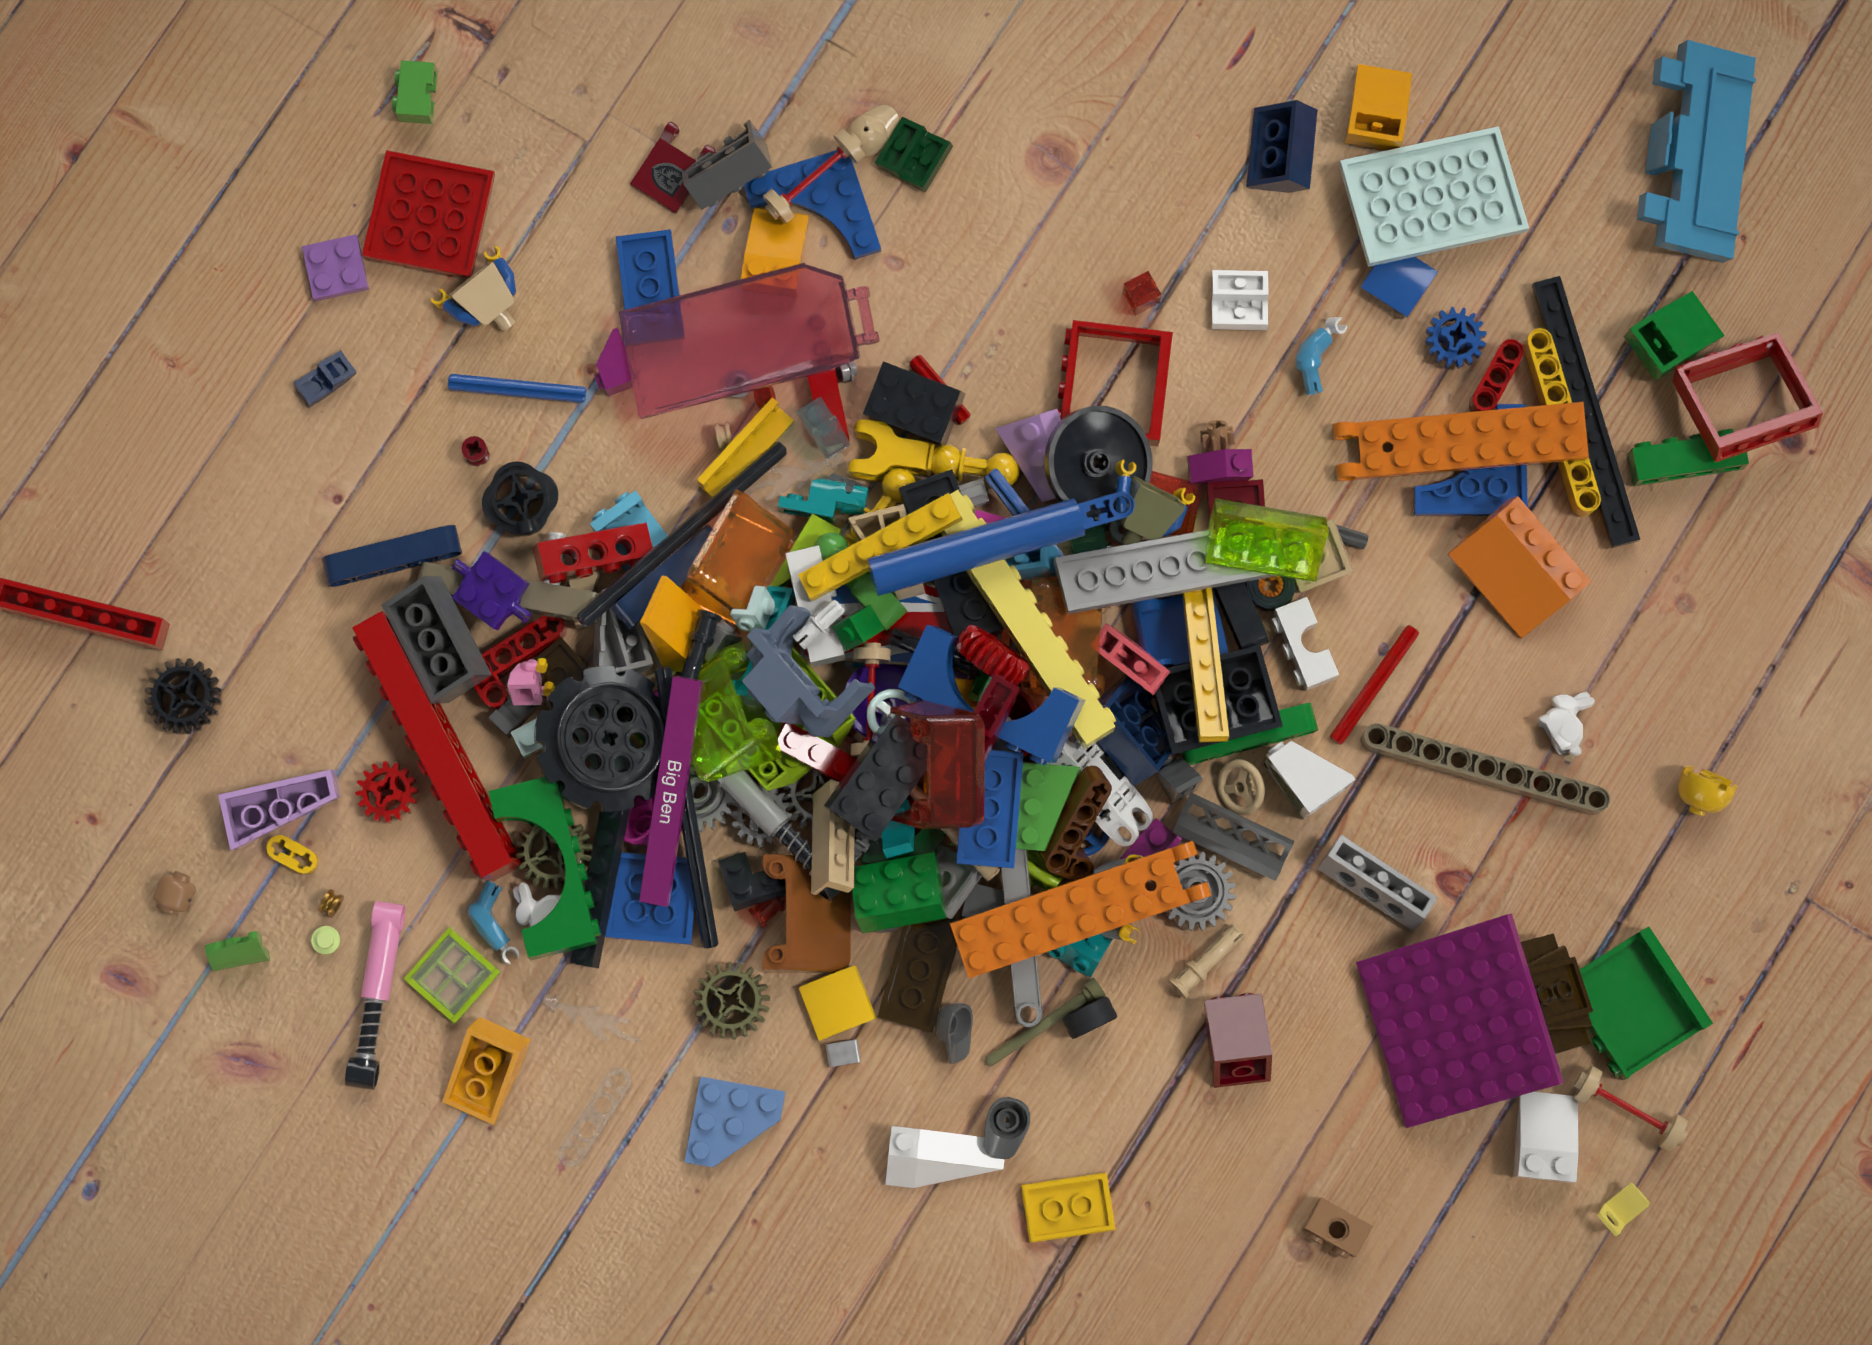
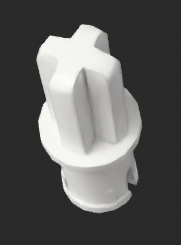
[793,600,845,650]

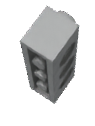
[1317,835,1438,932]

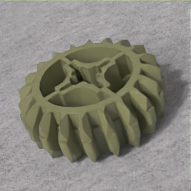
[515,819,593,891]
[693,962,770,1040]

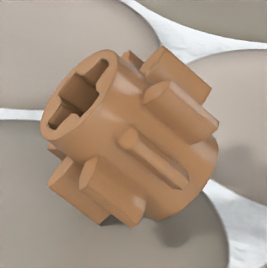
[1200,420,1235,452]

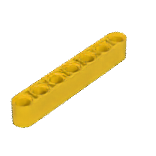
[1523,328,1601,517]

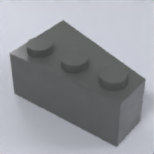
[682,119,772,210]

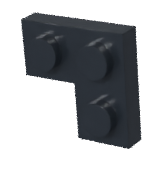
[718,852,786,912]

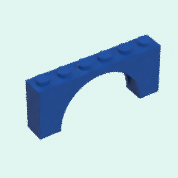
[898,625,1086,765]

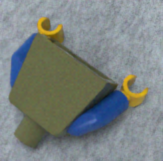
[1115,459,1195,545]

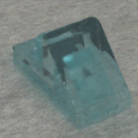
[797,397,850,460]

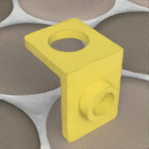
[1597,1183,1650,1236]

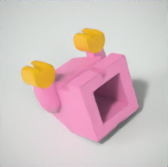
[507,658,555,706]

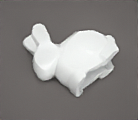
[1537,692,1595,756]
[513,883,561,927]

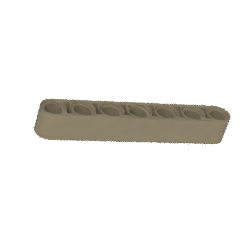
[417,562,600,624]

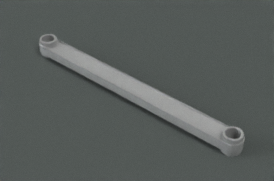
[991,717,1043,1027]

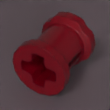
[461,436,490,467]

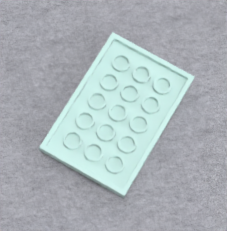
[1339,126,1529,267]

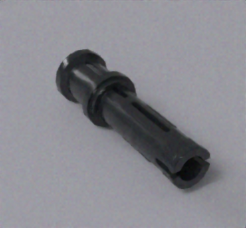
[680,609,722,680]

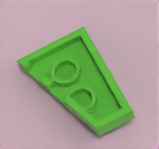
[1016,762,1081,851]

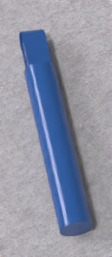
[867,492,1135,596]

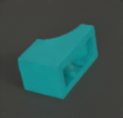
[881,798,915,858]

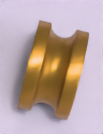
[318,889,344,918]

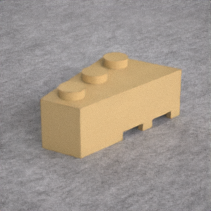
[848,504,925,600]

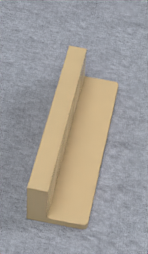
[811,779,855,895]

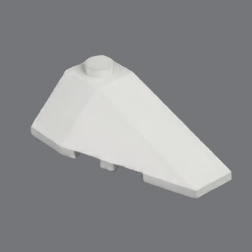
[885,1126,1004,1188]

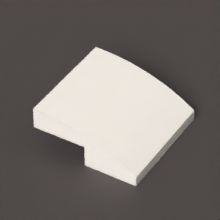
[1212,270,1269,330]

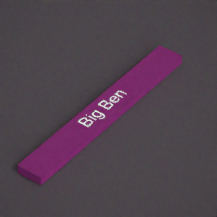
[639,676,703,907]

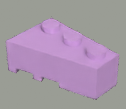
[995,409,1061,502]

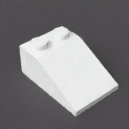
[1513,1092,1578,1183]

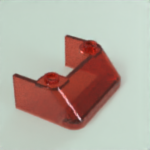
[890,701,985,829]

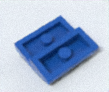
[1361,257,1438,318]

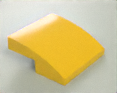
[799,965,877,1041]

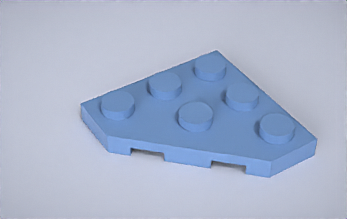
[685,1077,786,1168]

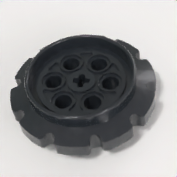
[534,666,665,813]

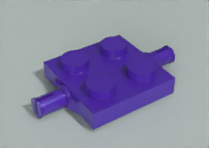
[452,551,531,630]

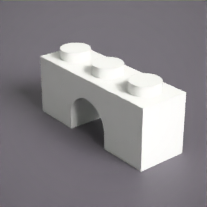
[1271,597,1339,691]

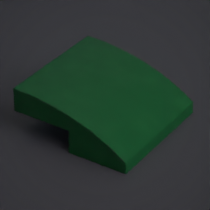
[874,117,953,193]

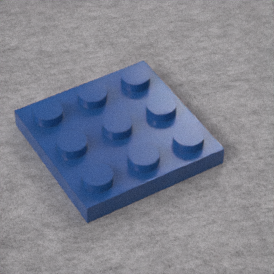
[605,852,695,945]

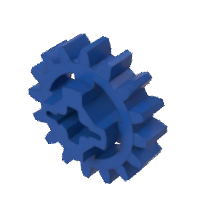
[1425,307,1487,369]

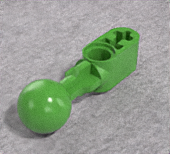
[814,533,908,631]

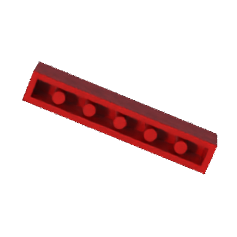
[0,578,170,651]

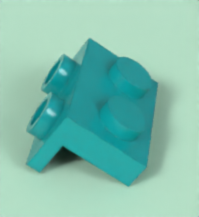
[1047,934,1113,977]

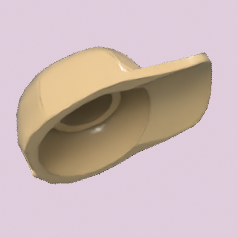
[846,105,899,158]

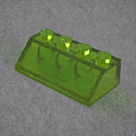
[1205,498,1329,582]

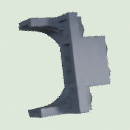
[742,605,875,737]

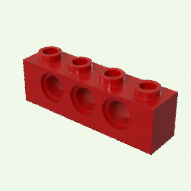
[533,522,653,584]

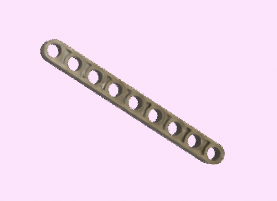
[1361,723,1610,815]

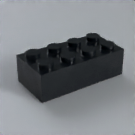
[824,712,943,842]

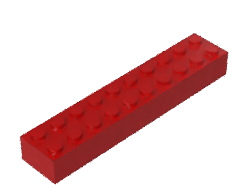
[352,611,523,881]

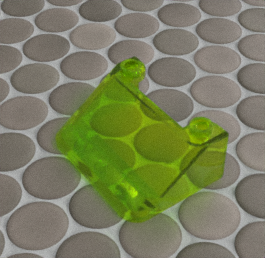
[691,642,782,782]

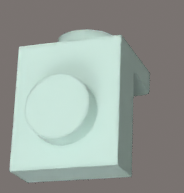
[730,586,775,631]

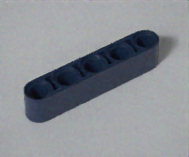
[611,524,727,630]
[322,525,462,587]

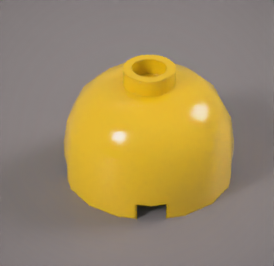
[1678,765,1738,816]

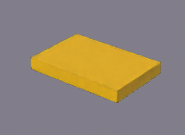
[1021,1172,1116,1243]

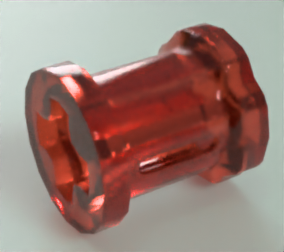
[747,898,785,928]

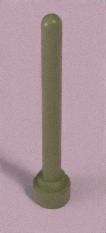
[985,977,1106,1066]

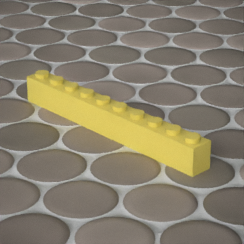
[940,490,1116,750]

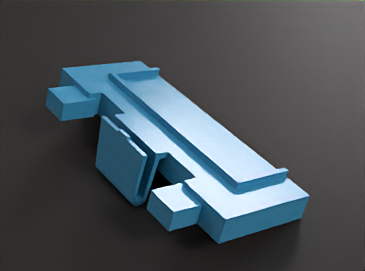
[1636,40,1756,263]

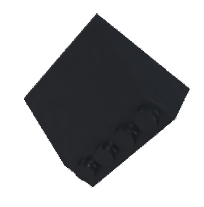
[1153,645,1283,755]

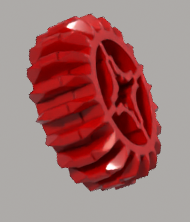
[955,625,1030,686]

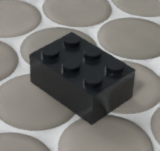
[863,361,966,445]

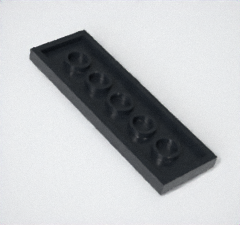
[899,469,1005,637]

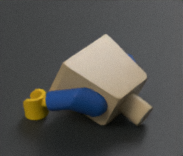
[431,246,516,332]

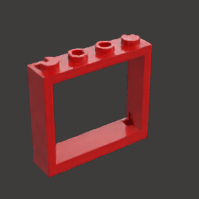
[1058,320,1173,447]
[1672,332,1823,462]

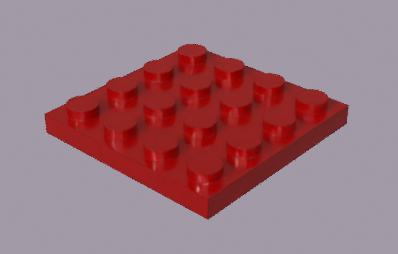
[362,150,495,278]

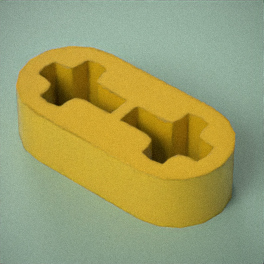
[267,835,319,875]

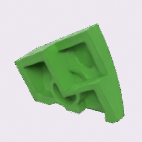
[205,931,270,971]

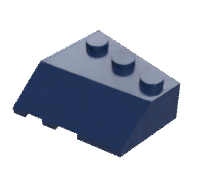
[1098,674,1172,786]

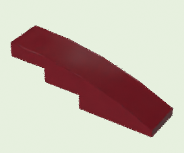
[942,674,1020,792]

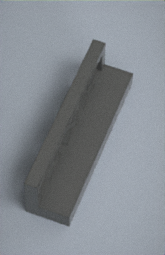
[1172,792,1294,881]

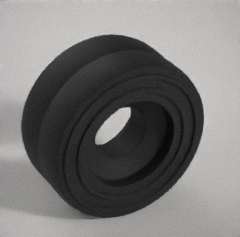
[1062,996,1117,1039]

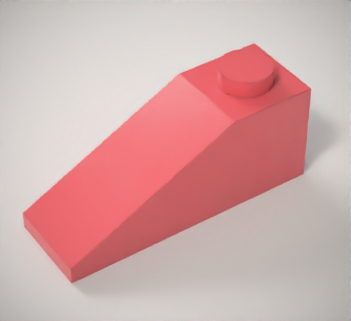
[1090,623,1170,695]

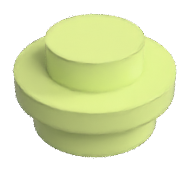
[311,926,341,955]

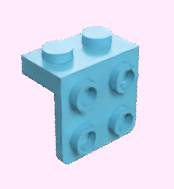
[590,490,668,572]

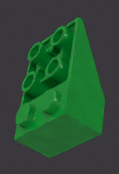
[1624,291,1725,381]

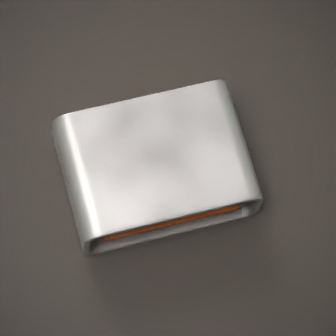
[826,1039,861,1068]

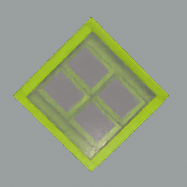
[404,927,501,1024]

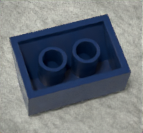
[1246,100,1318,193]

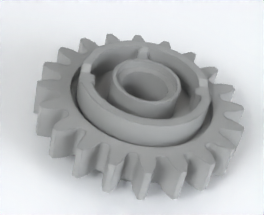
[689,753,738,833]
[1168,852,1236,931]

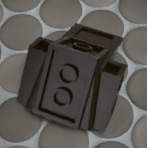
[1521,933,1593,1054]

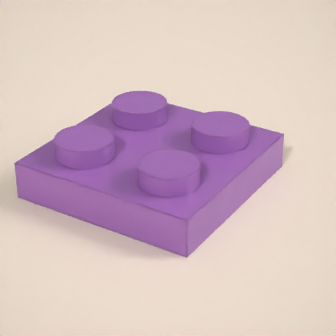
[302,234,369,302]

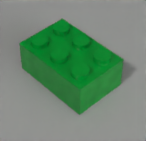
[852,852,947,933]

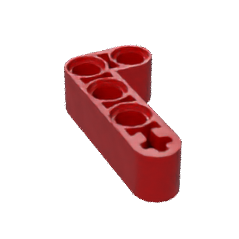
[474,615,567,711]

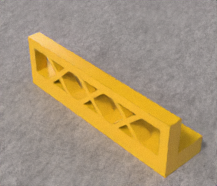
[697,397,794,497]

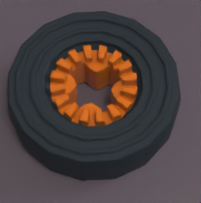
[1245,565,1296,611]

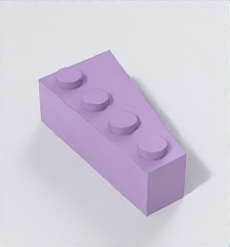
[218,770,341,851]

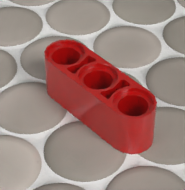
[1469,339,1524,412]
[806,364,850,447]

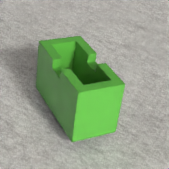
[392,60,438,124]

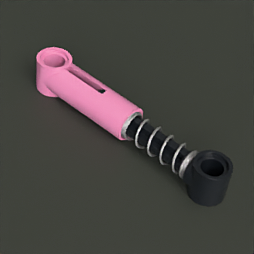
[345,901,406,1090]

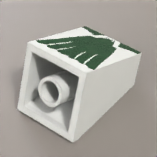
[1264,741,1356,819]

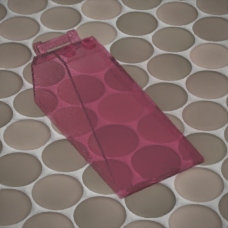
[619,263,880,419]

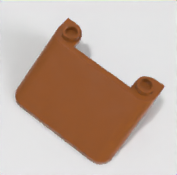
[763,854,851,973]

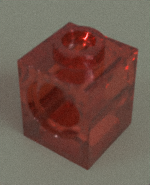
[1122,271,1162,316]

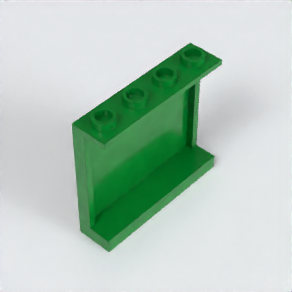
[1580,926,1713,1080]

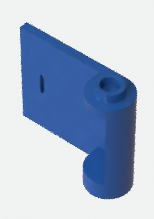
[1130,588,1228,668]

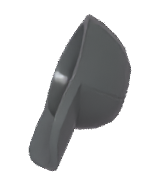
[935,1003,973,1064]
[984,1097,1030,1159]

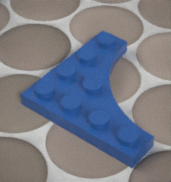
[744,150,881,260]
[1413,404,1528,516]

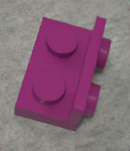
[1120,818,1183,882]

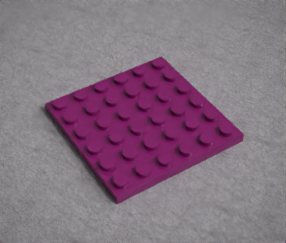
[1356,913,1564,1128]

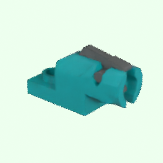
[778,473,869,523]

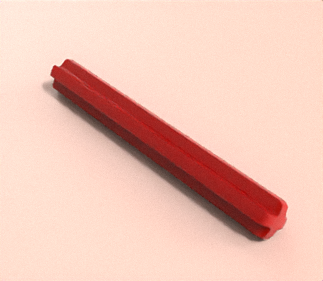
[1330,625,1419,745]

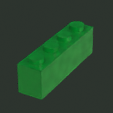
[1627,429,1749,487]

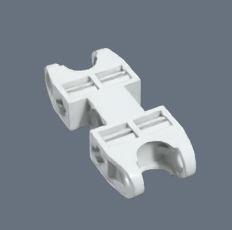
[1047,733,1153,846]

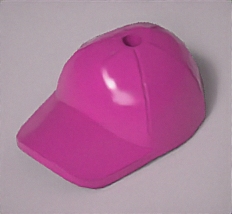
[624,796,654,845]

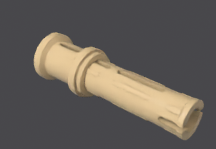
[1169,924,1245,999]

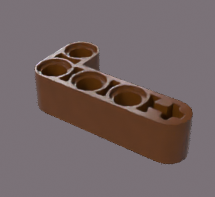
[1037,765,1112,881]

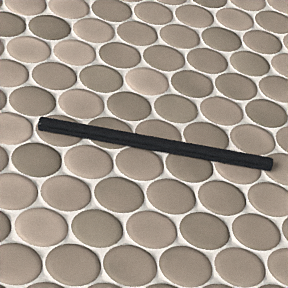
[577,442,787,627]
[654,667,718,949]

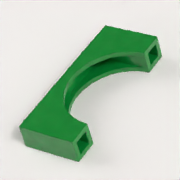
[488,777,601,961]

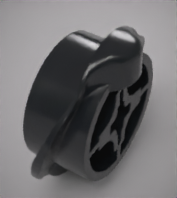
[482,461,559,537]

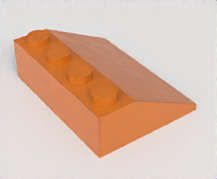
[1448,496,1591,639]

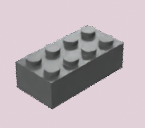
[382,576,492,704]

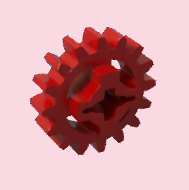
[355,761,419,824]

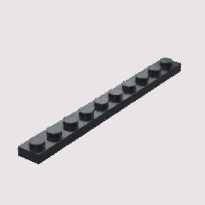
[1532,276,1640,548]

